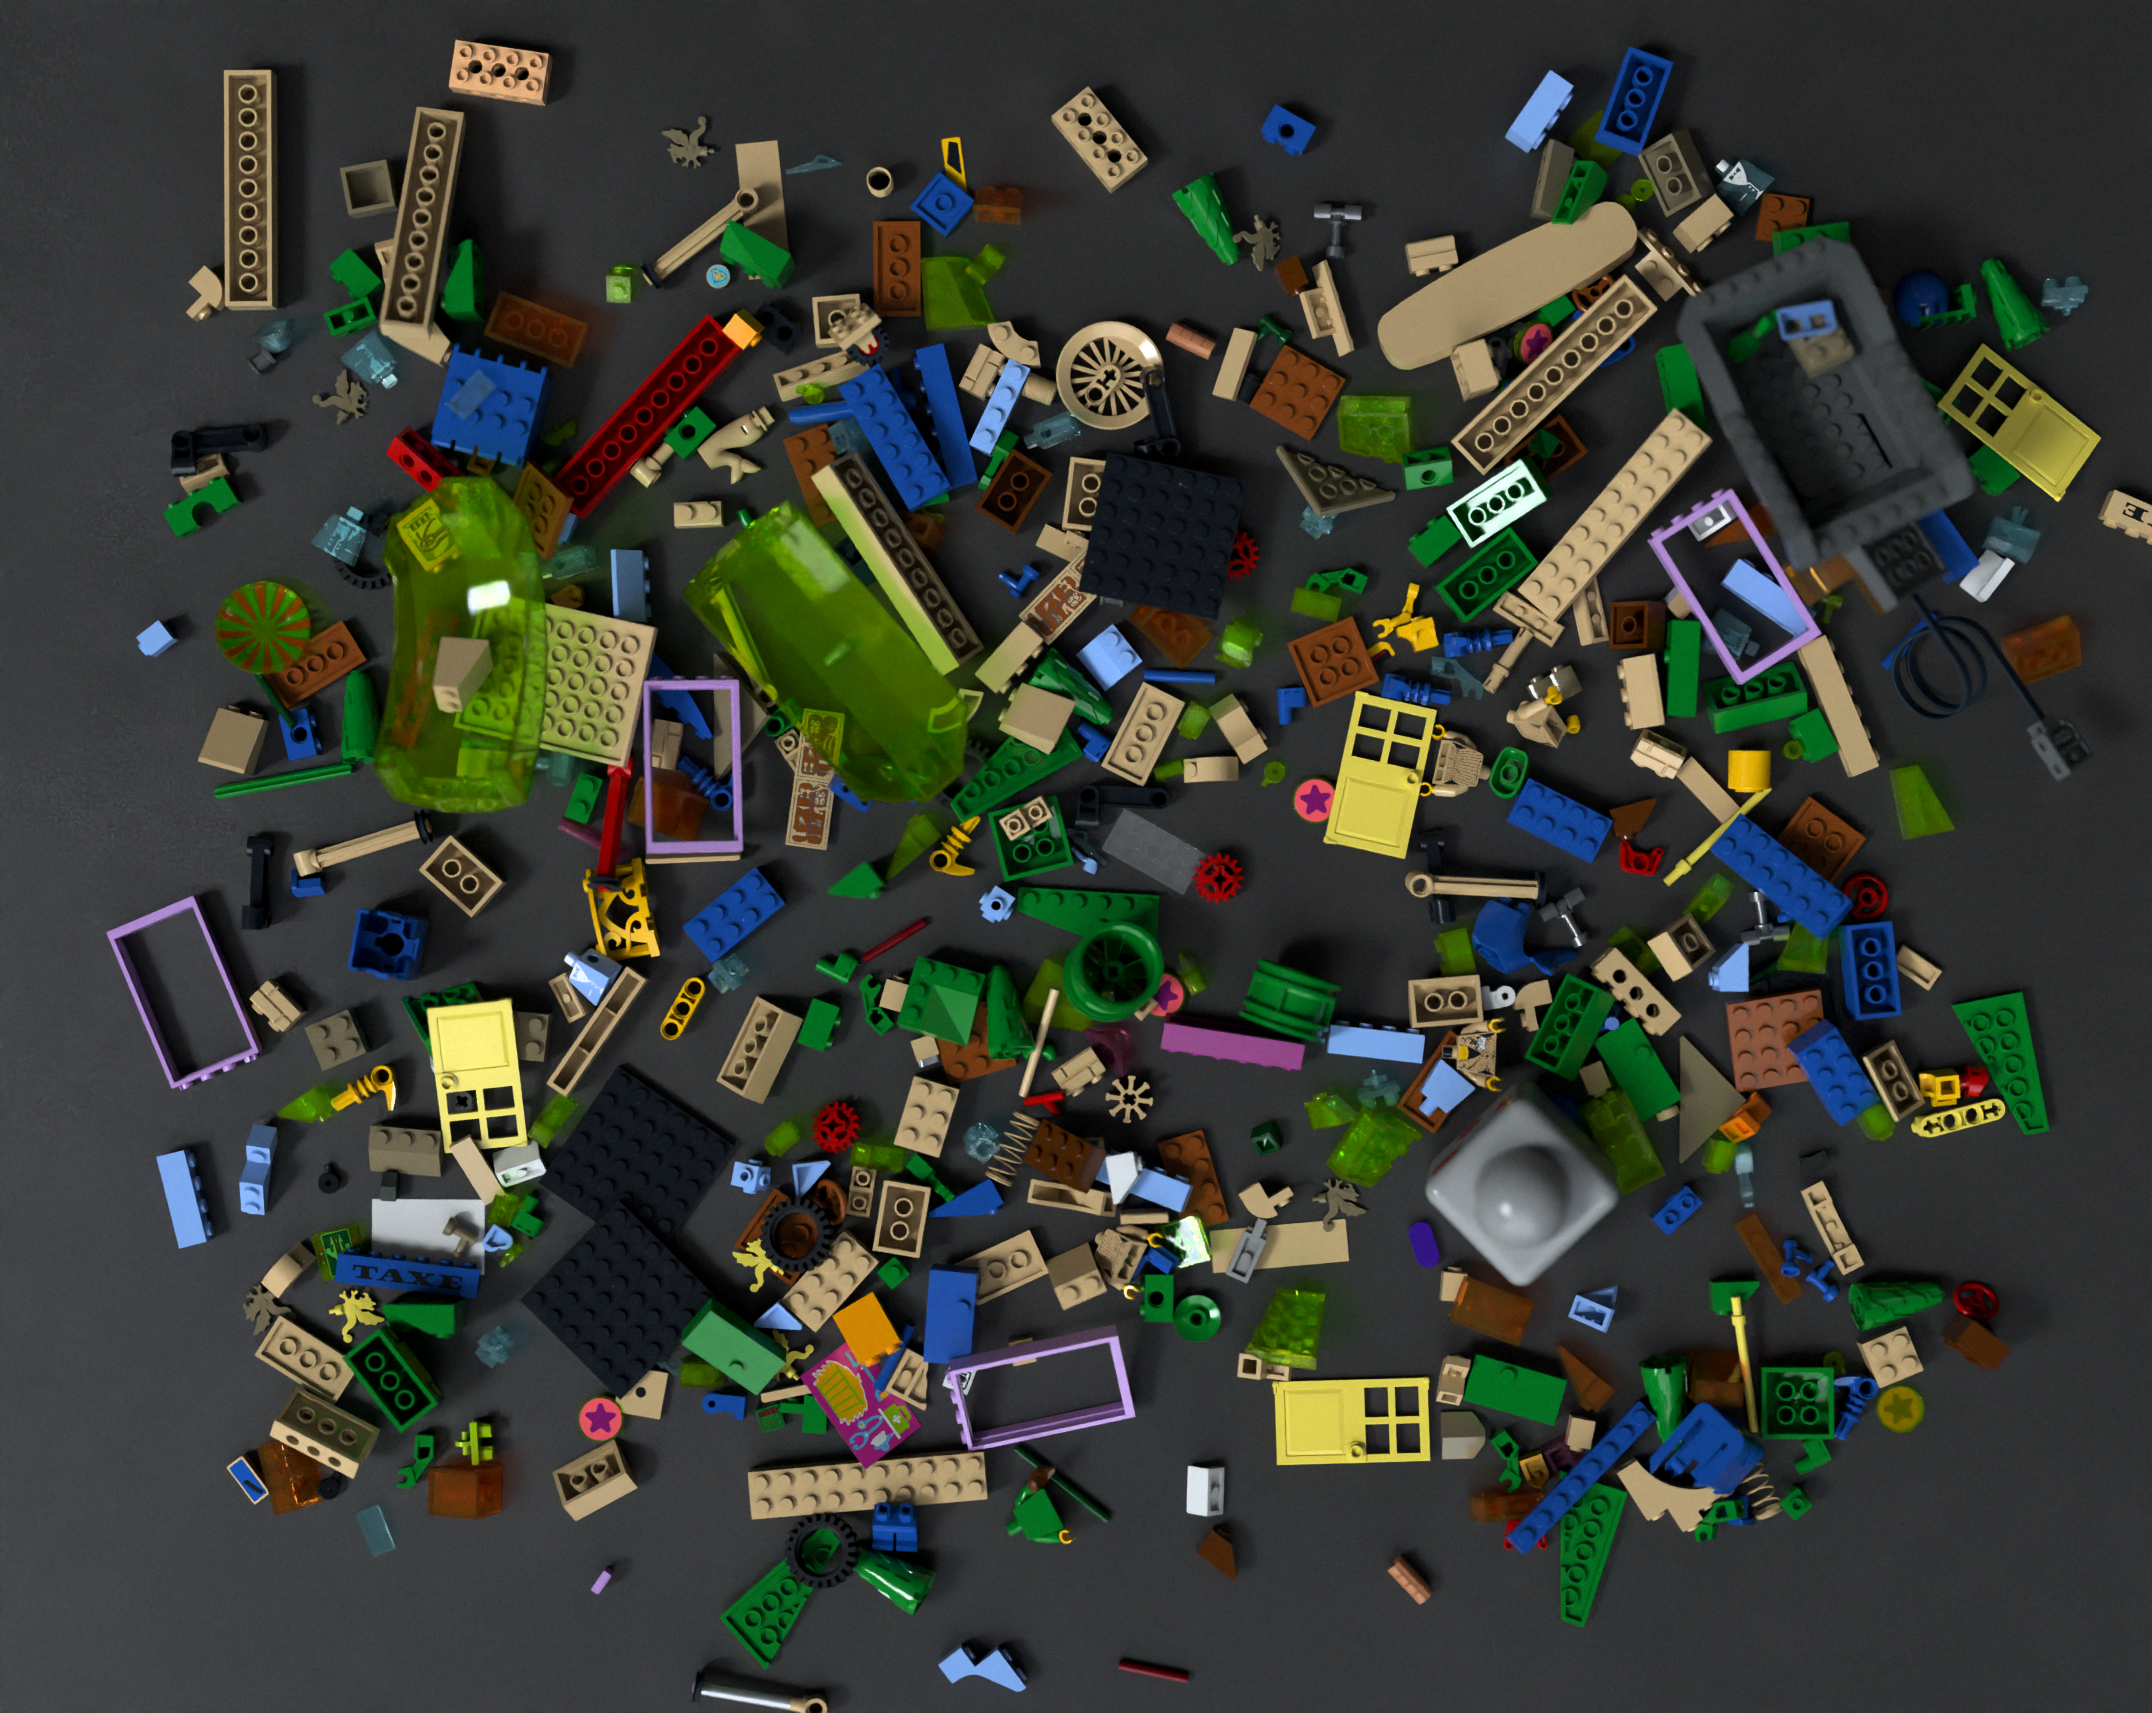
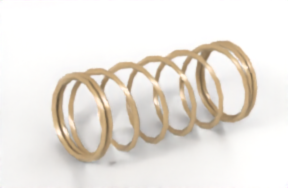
[985,1110,1041,1186]
[1740,1462,1783,1520]

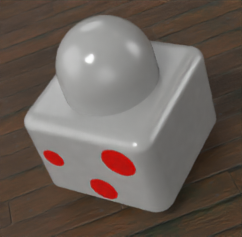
[1426,1080,1618,1286]

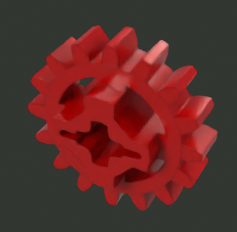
[1227,530,1259,581]
[1191,852,1244,904]
[811,1102,863,1154]

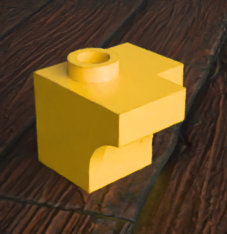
[1395,615,1439,653]
[1917,1068,1961,1107]

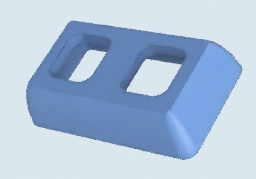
[1777,301,1837,341]

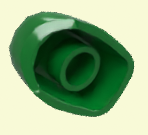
[1489,747,1530,799]

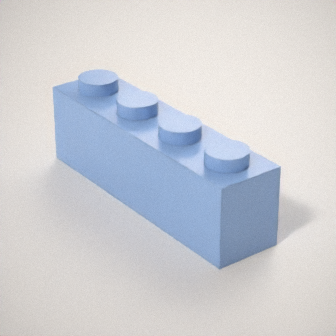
[969,359,1031,457]
[1719,559,1817,636]
[1327,1020,1425,1064]
[156,1149,213,1249]
[1095,1149,1194,1212]

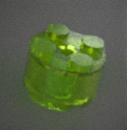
[1214,616,1264,670]

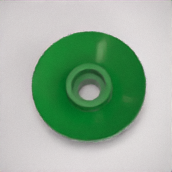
[1173,1295,1221,1342]

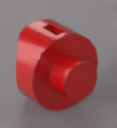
[1958,1065,1988,1097]

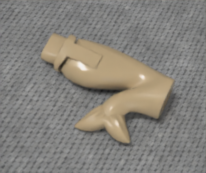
[697,406,775,484]

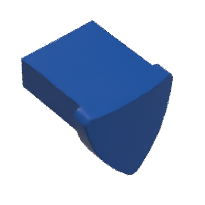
[291,869,326,898]
[1726,1493,1756,1526]

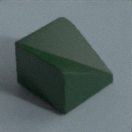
[1526,428,1561,461]
[1250,1122,1284,1156]

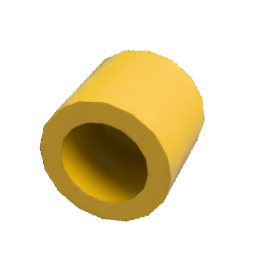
[1728,750,1771,792]

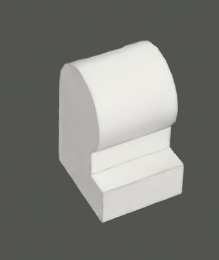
[1481,986,1516,1011]

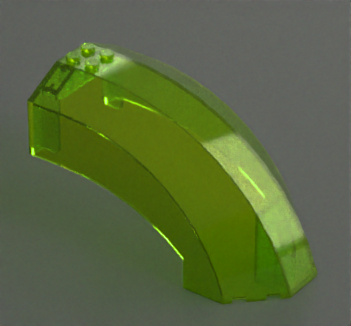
[372,477,548,813]
[680,499,970,803]

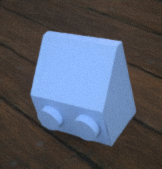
[1076,624,1142,692]
[1708,943,1749,991]

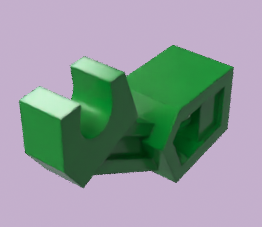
[1726,309,1779,364]
[978,429,1019,491]
[1304,568,1368,595]
[859,973,895,1036]
[904,1151,955,1203]
[1489,1428,1522,1494]
[397,1433,436,1489]
[1694,1499,1746,1542]

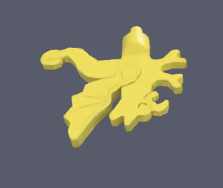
[732,1239,785,1292]
[329,1290,385,1343]
[772,1329,814,1381]

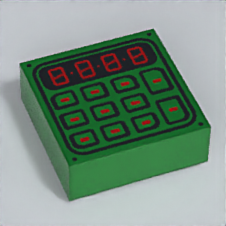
[756,1403,786,1433]

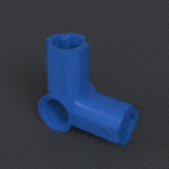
[1131,1238,1180,1281]

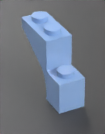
[239,1124,278,1215]
[938,1643,1027,1692]

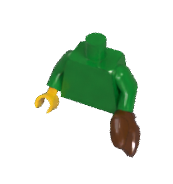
[1005,1465,1076,1544]

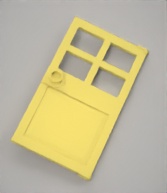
[1937,343,2101,502]
[1323,691,1437,859]
[427,997,529,1153]
[1272,1376,1430,1465]

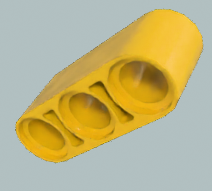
[660,977,707,1040]

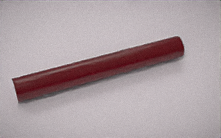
[862,919,927,963]
[1118,1660,1189,1684]

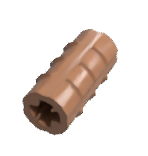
[1166,321,1217,360]
[1386,1556,1434,1604]

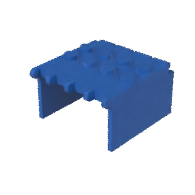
[430,342,553,471]

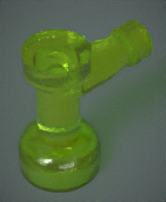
[1806,585,1843,624]

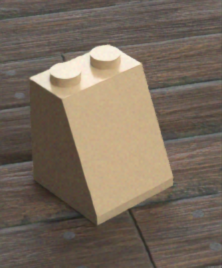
[389,319,455,369]
[433,637,494,713]
[998,683,1076,755]
[198,705,269,775]
[1045,1242,1107,1310]

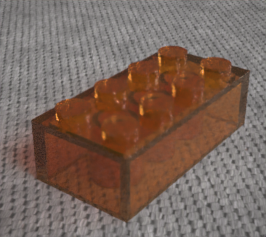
[484,290,592,372]

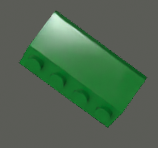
[1701,661,1808,734]
[827,861,887,899]

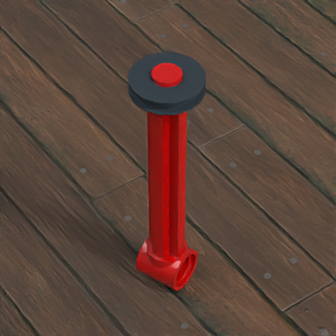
[587,756,635,892]

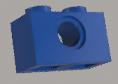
[1260,104,1316,156]
[279,709,323,762]
[1649,1184,1703,1236]

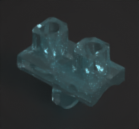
[2040,277,2088,316]
[1355,1070,1400,1111]

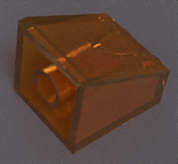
[625,776,709,842]
[1686,1348,1744,1407]
[427,1465,503,1520]

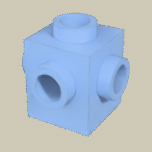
[979,885,1016,923]
[731,1159,771,1194]

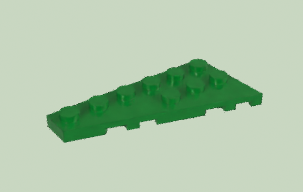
[950,725,1083,824]
[1017,887,1160,958]
[1951,992,2049,1135]
[1559,1469,1628,1628]
[719,1529,840,1670]

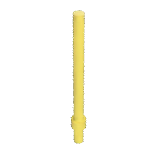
[1663,788,1772,887]
[1731,1295,1759,1432]

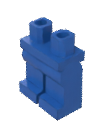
[872,1502,919,1552]

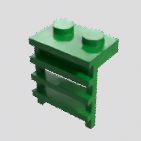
[1909,284,1977,332]

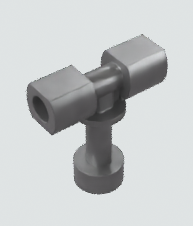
[1314,203,1362,259]
[1488,322,1529,381]
[1536,887,1591,948]
[1740,891,1791,946]

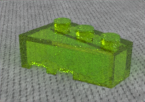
[1889,765,1955,839]
[1777,922,1829,974]

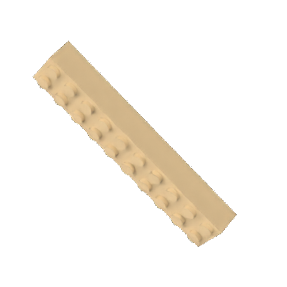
[224,70,278,310]
[379,106,466,341]
[1450,275,1657,476]
[1518,408,1713,621]
[811,449,984,677]
[748,1449,988,1520]

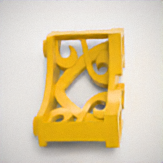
[583,857,661,961]

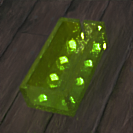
[1577,1086,1665,1196]

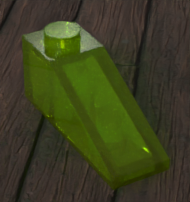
[885,814,942,882]

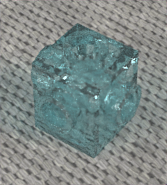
[828,417,869,455]
[1299,504,1338,540]
[707,953,750,994]
[963,1121,1001,1164]
[475,1326,515,1369]

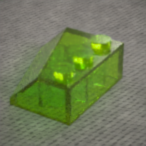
[920,256,996,333]
[1337,396,1415,464]
[1021,958,1108,1032]
[1325,1106,1424,1188]
[1245,1288,1326,1370]

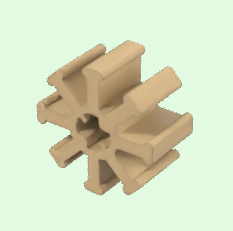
[1106,1074,1153,1123]

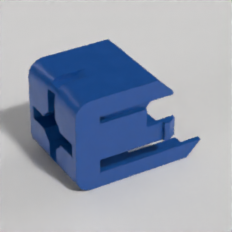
[347,908,430,981]
[1650,1403,1764,1495]

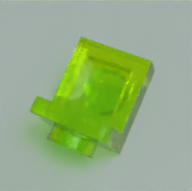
[965,244,1005,286]
[606,265,633,303]
[486,1193,526,1227]

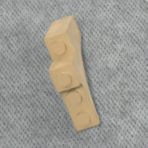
[1614,1457,1735,1532]

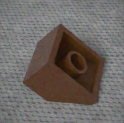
[1609,601,1666,651]

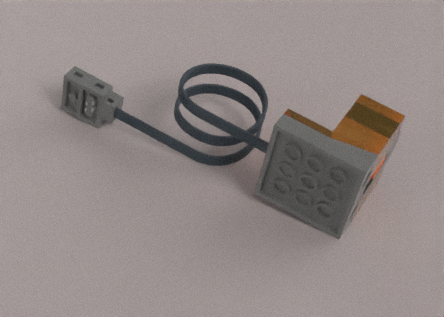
[1781,520,2095,781]

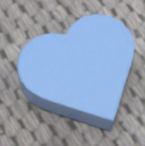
[483,1222,514,1252]

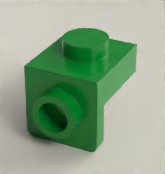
[1780,1485,1812,1520]

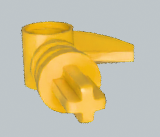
[930,816,981,876]
[331,1064,398,1111]

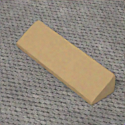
[773,350,870,402]
[1572,577,1609,646]
[646,852,742,864]

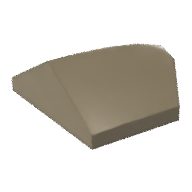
[1441,1411,1485,1459]

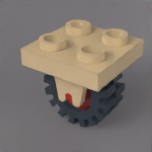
[828,303,889,366]

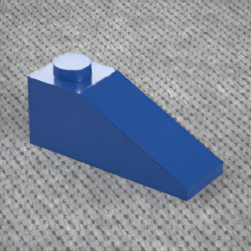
[928,1177,1004,1217]

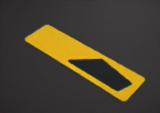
[941,137,968,194]

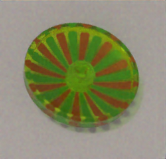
[215,581,311,675]

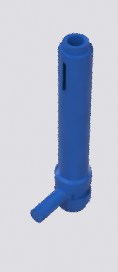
[789,368,917,425]

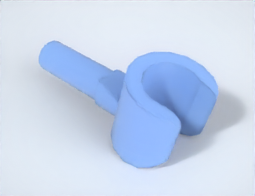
[1070,846,1098,874]

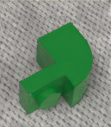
[780,1393,828,1434]

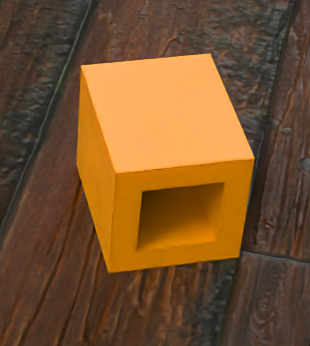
[722,309,765,350]

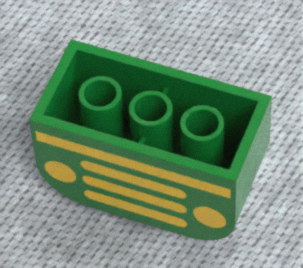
[342,1325,444,1433]

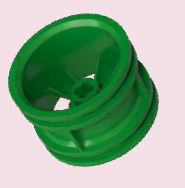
[1062,921,1164,1022]
[1239,958,1343,1043]

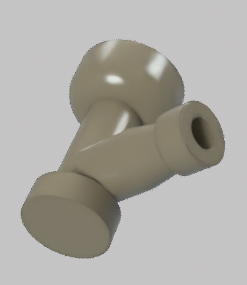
[442,1217,479,1259]

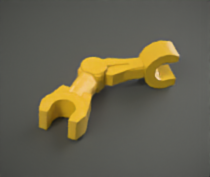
[1373,583,1420,638]

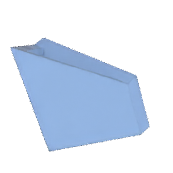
[792,1159,832,1198]
[1568,1285,1618,1333]
[754,1298,803,1330]

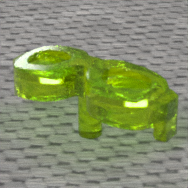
[542,419,576,446]
[913,507,946,527]

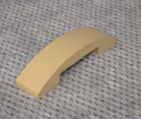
[1801,1180,1864,1275]

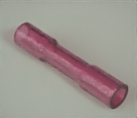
[557,817,626,863]

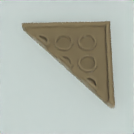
[1275,445,1396,518]
[714,653,772,781]
[1678,1035,1747,1164]

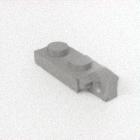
[1225,1217,1268,1283]

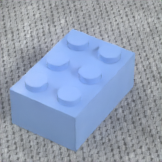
[1505,70,1573,153]

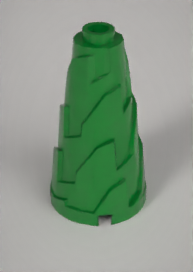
[1171,172,1242,266]
[1980,258,2051,351]
[1025,648,1114,725]
[341,670,389,764]
[986,965,1036,1060]
[1848,1281,1945,1331]
[1639,1355,1688,1450]
[853,1545,936,1616]

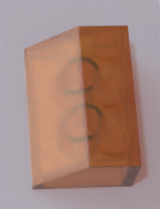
[2001,614,2082,686]
[257,1439,324,1516]

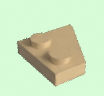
[885,1347,928,1411]

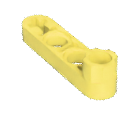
[1911,1098,2005,1137]

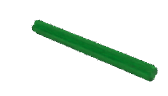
[214,763,353,799]

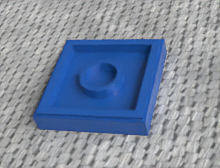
[910,171,976,238]

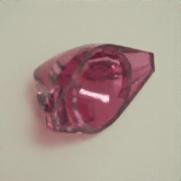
[1082,1027,1134,1078]

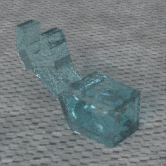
[1429,656,1483,700]
[1732,1143,1754,1208]

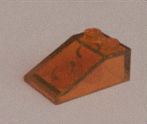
[973,186,1024,225]
[1127,605,1214,671]
[1448,1275,1535,1346]

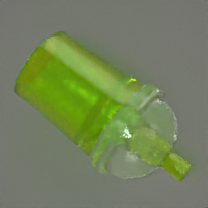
[1176,952,1208,996]

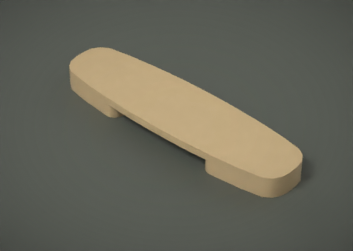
[1378,202,1637,370]

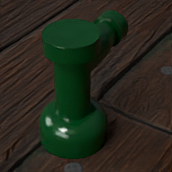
[1255,313,1294,347]

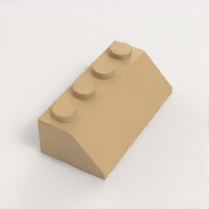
[716,996,804,1104]

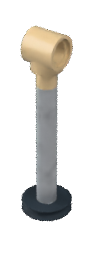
[692,1671,828,1713]

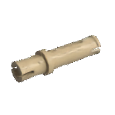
[1481,627,1534,694]

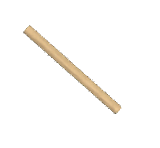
[1018,987,1060,1097]

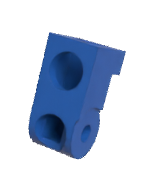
[702,1391,748,1420]

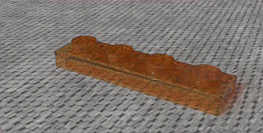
[1733,1213,1804,1306]

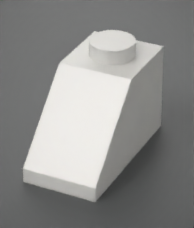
[1688,500,1737,542]
[1105,1152,1144,1204]

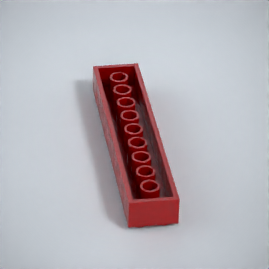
[554,314,745,521]

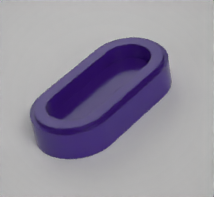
[1408,1221,1440,1268]

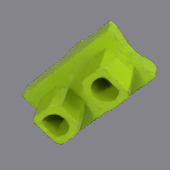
[455,1419,495,1465]

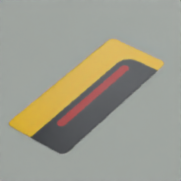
[1367,641,1395,668]

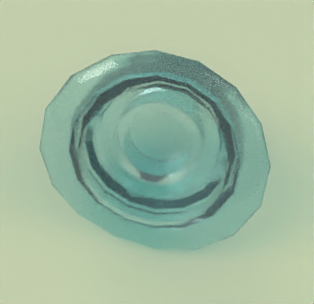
[251,317,295,353]

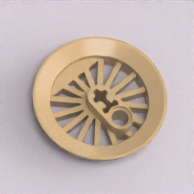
[1056,321,1165,430]

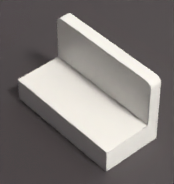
[1959,549,2015,602]
[492,1139,547,1188]
[1187,1465,1225,1516]

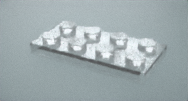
[1102,808,1206,895]

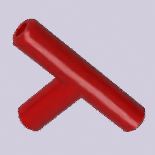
[1024,1090,1066,1116]

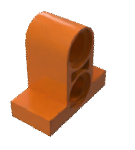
[1719,1092,1773,1144]

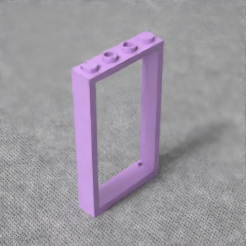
[1647,488,1822,685]
[643,676,743,854]
[106,895,264,1091]
[945,1324,1136,1452]

